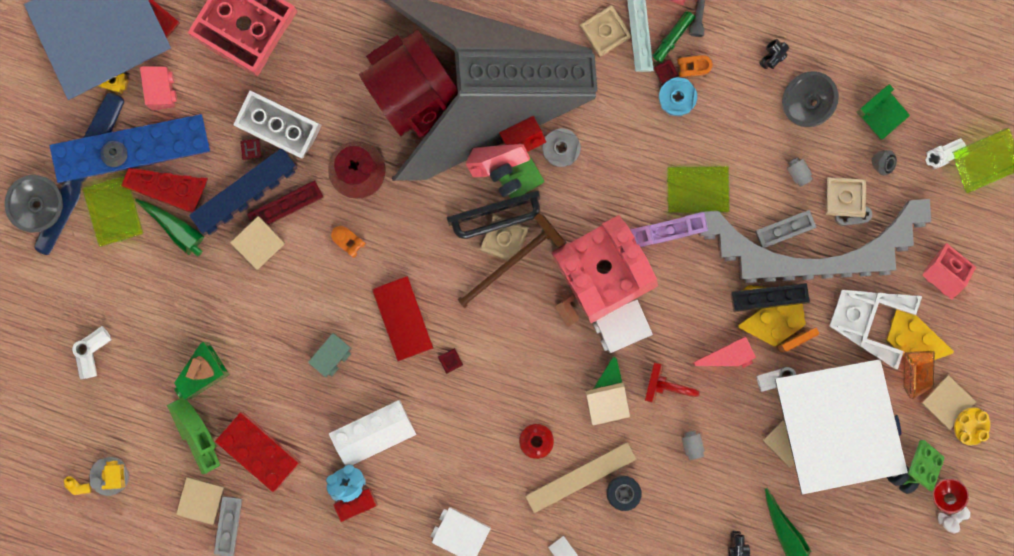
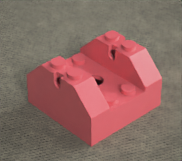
[188,0,297,77]
[551,215,658,323]

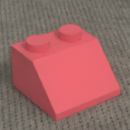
[140,66,177,111]
[922,243,976,299]

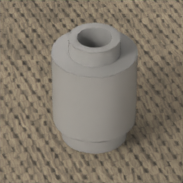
[786,157,813,187]
[682,431,705,460]

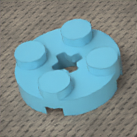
[659,77,697,116]
[326,465,366,502]

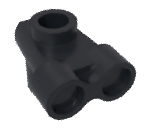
[759,39,789,69]
[728,531,750,556]

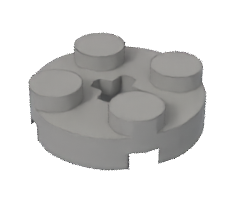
[542,128,581,167]
[89,457,129,496]

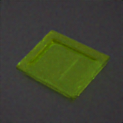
[952,128,1014,194]
[667,166,730,213]
[82,176,144,247]

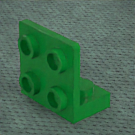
[857,84,910,140]

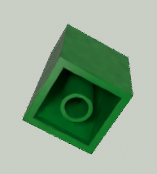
[174,342,230,400]

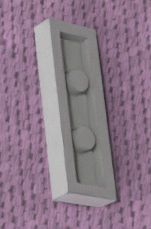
[755,210,817,248]
[214,496,243,556]

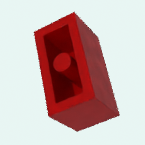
[499,116,546,152]
[333,488,378,522]

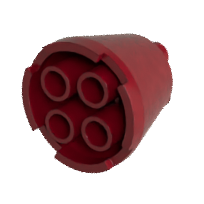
[328,141,386,199]

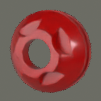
[519,424,554,459]
[933,479,969,514]

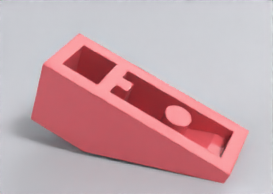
[466,144,530,177]
[692,337,756,368]

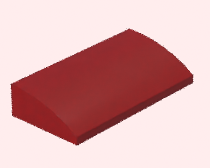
[372,276,434,361]

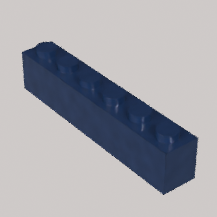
[189,148,297,235]

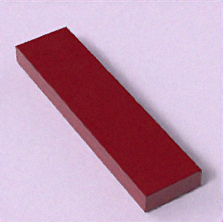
[247,180,324,225]

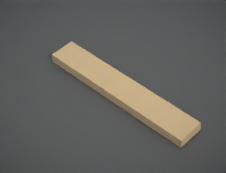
[525,442,636,513]

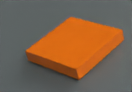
[777,327,819,352]

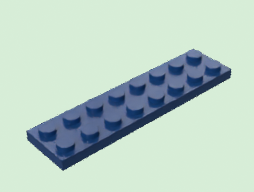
[49,114,210,183]

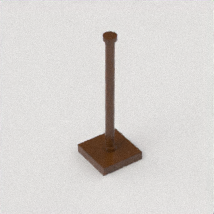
[458,213,566,308]

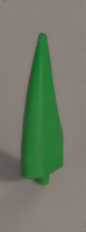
[135,198,204,257]
[765,488,812,556]

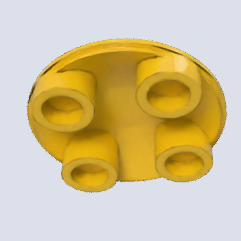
[954,407,990,445]

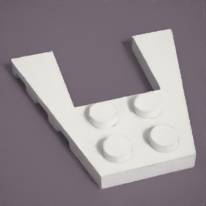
[829,290,922,370]

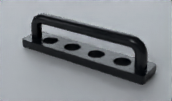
[447,191,540,239]

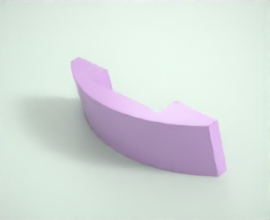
[630,212,709,247]

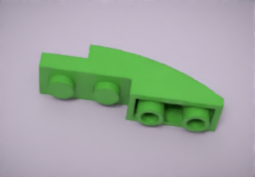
[167,397,221,474]

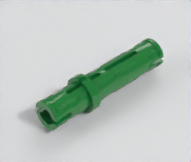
[652,10,695,63]

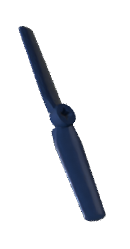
[34,93,124,255]

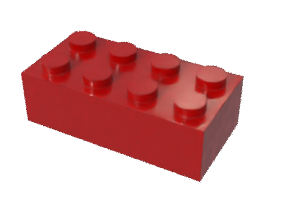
[215,412,301,492]

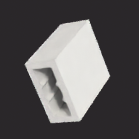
[593,300,653,354]
[430,507,491,556]

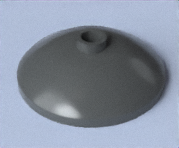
[782,71,839,127]
[4,175,63,233]

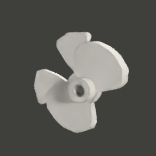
[937,501,970,534]

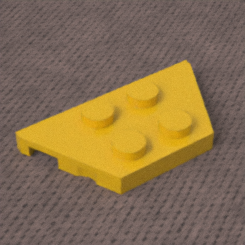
[737,283,806,347]
[886,309,954,367]

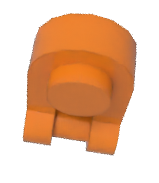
[677,55,713,78]
[331,226,366,258]

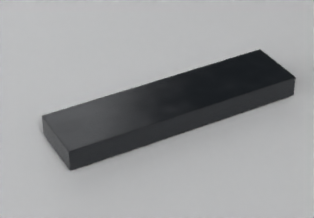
[731,283,810,312]

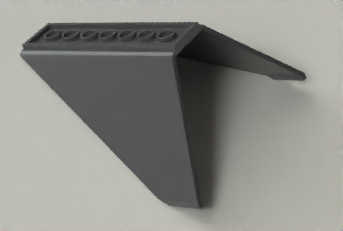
[380,0,598,181]

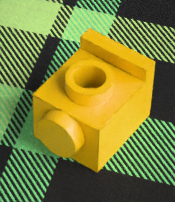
[98,73,129,94]
[102,461,125,490]

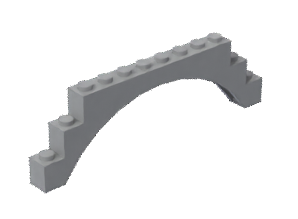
[699,199,931,283]

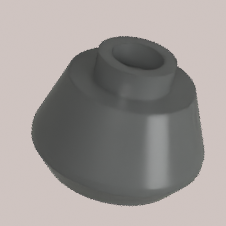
[101,141,127,167]
[872,150,897,176]

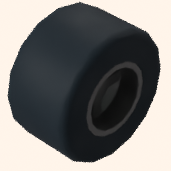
[607,476,642,511]

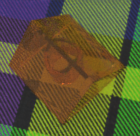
[903,351,935,399]

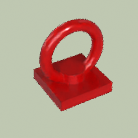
[645,363,700,403]

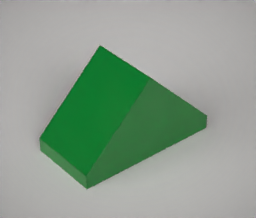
[592,357,622,390]

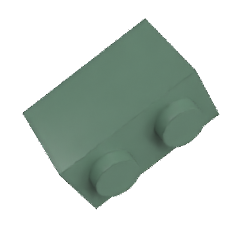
[308,333,352,377]

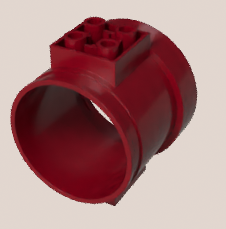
[359,29,458,138]

